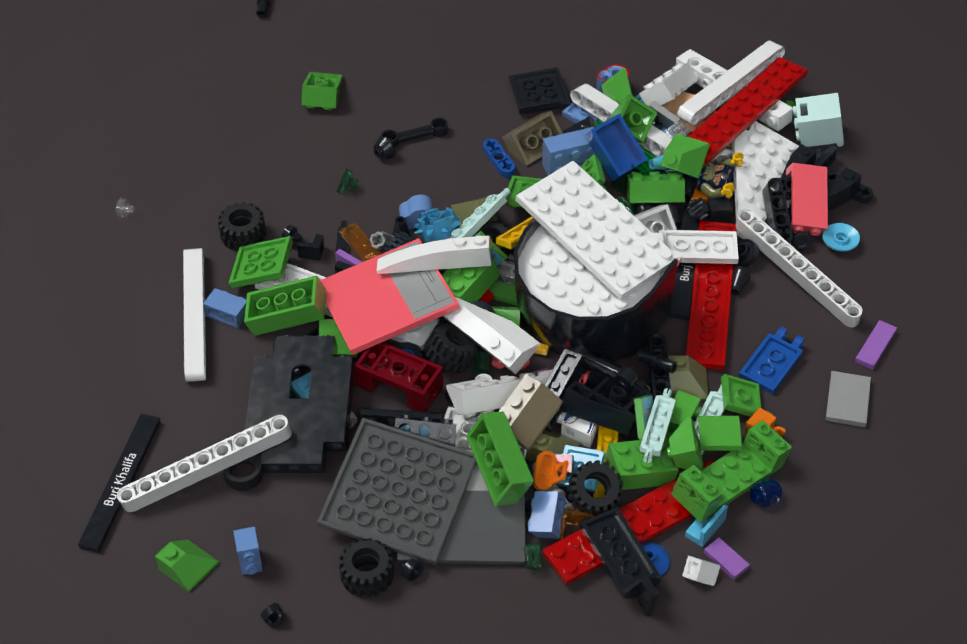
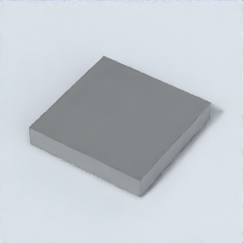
[649,101,684,135]

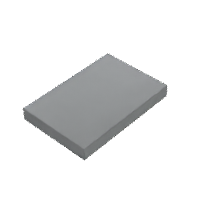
[825,371,871,427]

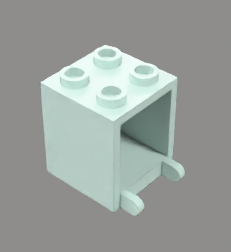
[793,93,844,147]

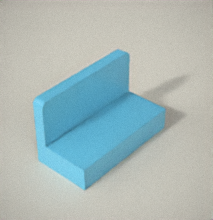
[685,504,728,547]

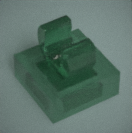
[336,168,358,194]

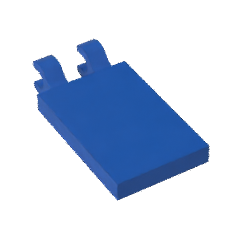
[739,326,805,395]

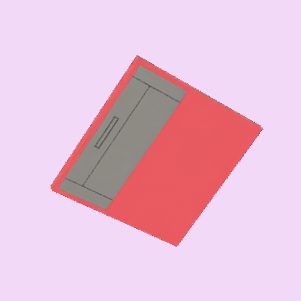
[320,238,460,355]

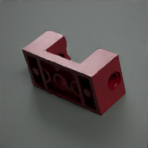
[354,342,444,412]

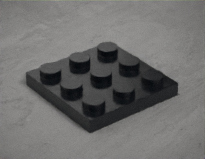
[509,67,570,114]

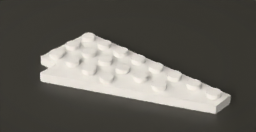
[731,121,799,240]

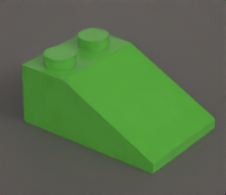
[301,72,343,110]

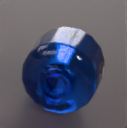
[750,478,783,508]

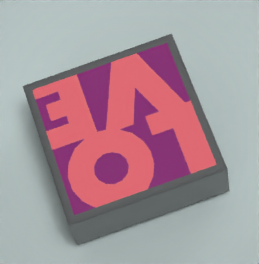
[555,454,574,476]

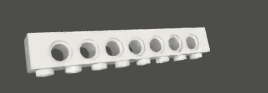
[676,49,793,131]

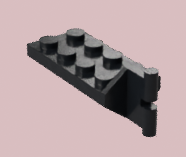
[579,507,662,617]

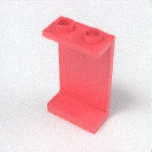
[786,163,828,236]

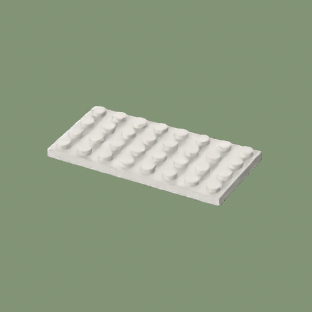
[516,161,679,300]

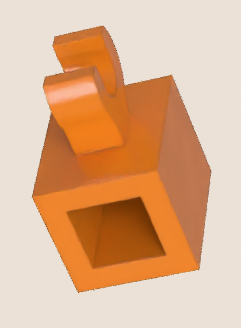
[744,408,786,437]

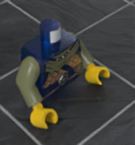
[690,152,744,198]

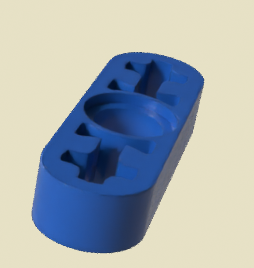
[483,139,515,178]

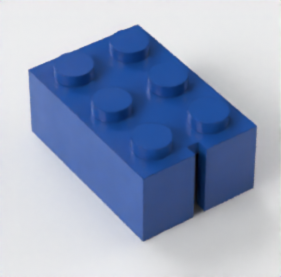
[585,113,648,181]

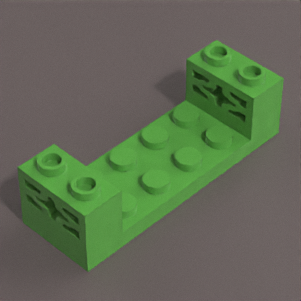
[671,420,792,523]

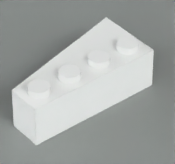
[639,63,698,106]

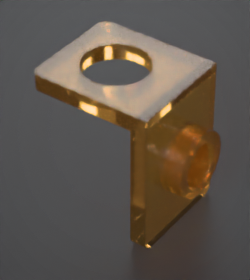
[560,509,592,540]

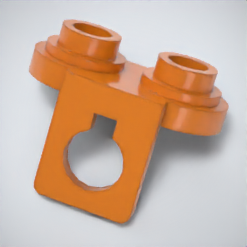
[532,451,569,491]

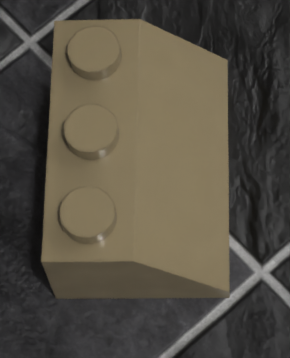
[502,111,563,166]
[498,374,563,450]

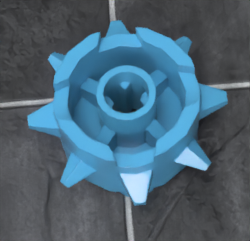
[414,207,461,243]

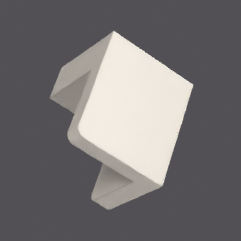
[682,556,720,586]

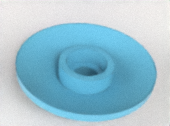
[823,223,860,252]

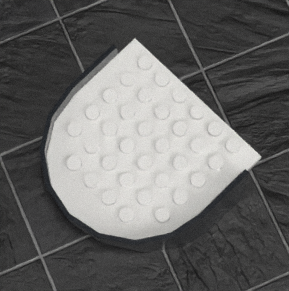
[514,218,682,361]

